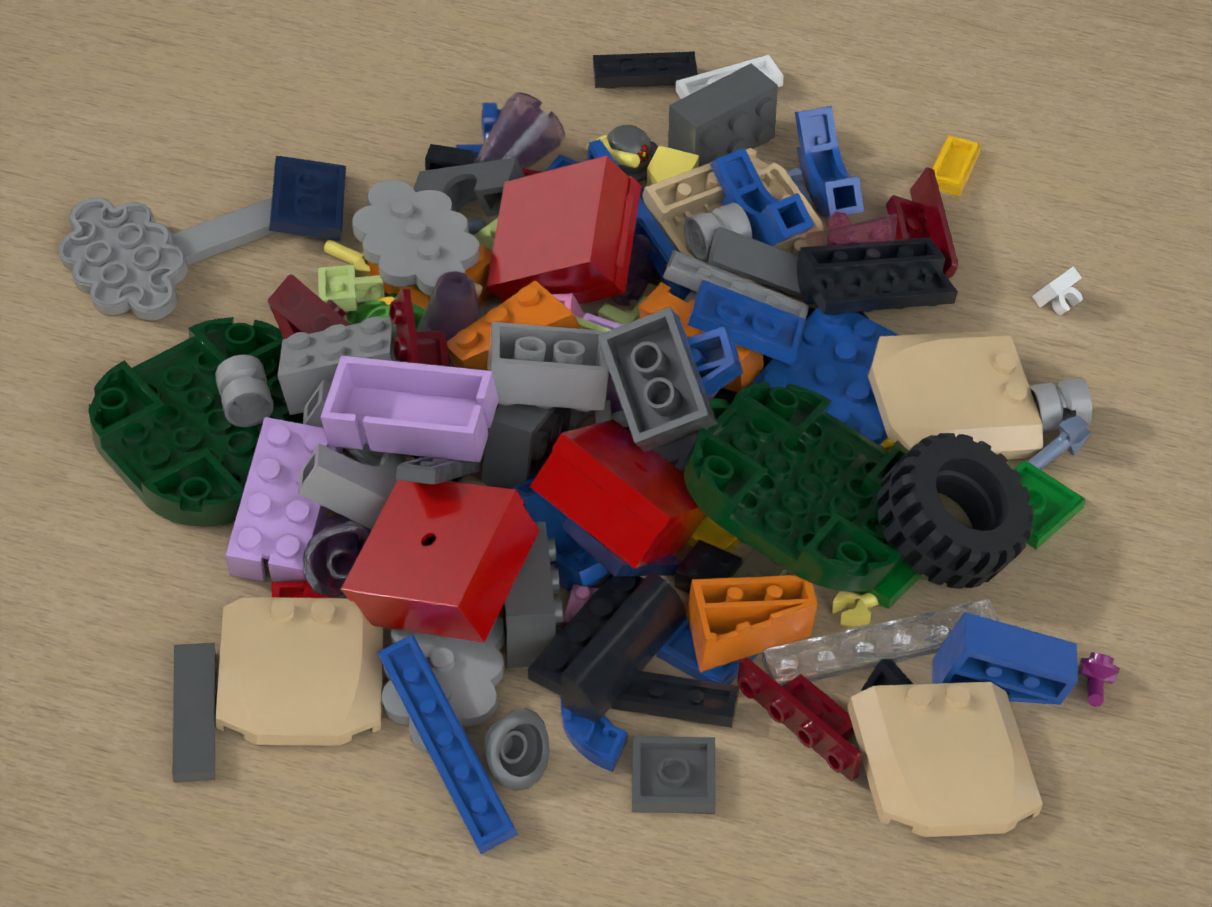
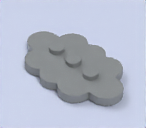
[352,180,480,298]
[58,197,188,321]
[381,615,505,754]

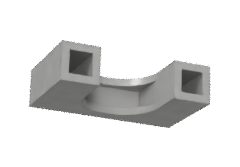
[298,379,405,530]

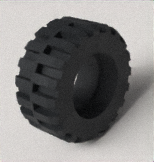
[877,433,1033,589]

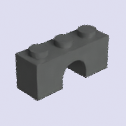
[413,157,526,217]

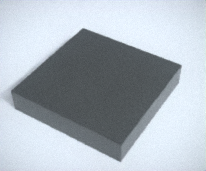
[632,736,716,814]

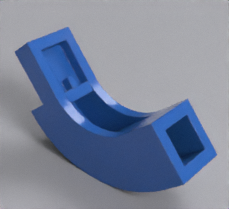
[795,106,864,218]
[710,148,814,246]
[510,476,610,591]

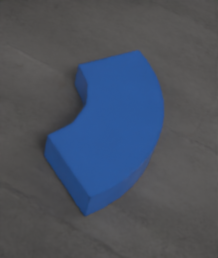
[561,696,628,772]

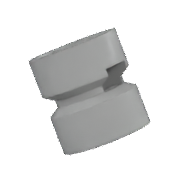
[684,203,752,262]
[215,355,273,427]
[1029,377,1092,433]

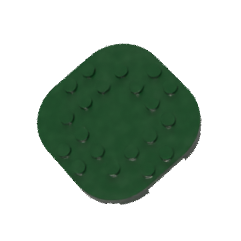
[88,317,345,526]
[684,382,938,592]

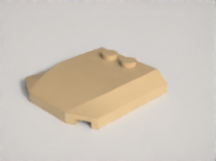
[642,148,823,286]
[868,330,1043,460]
[216,597,383,746]
[847,682,1043,837]

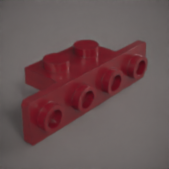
[885,167,958,279]
[268,274,351,334]
[389,289,450,367]
[737,657,862,781]

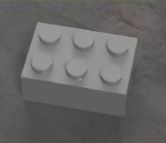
[278,317,400,415]
[487,322,609,412]

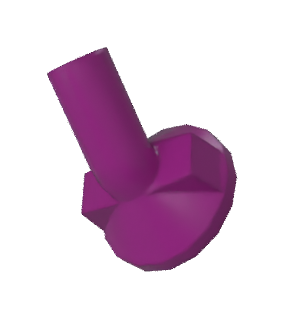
[1079,652,1120,707]

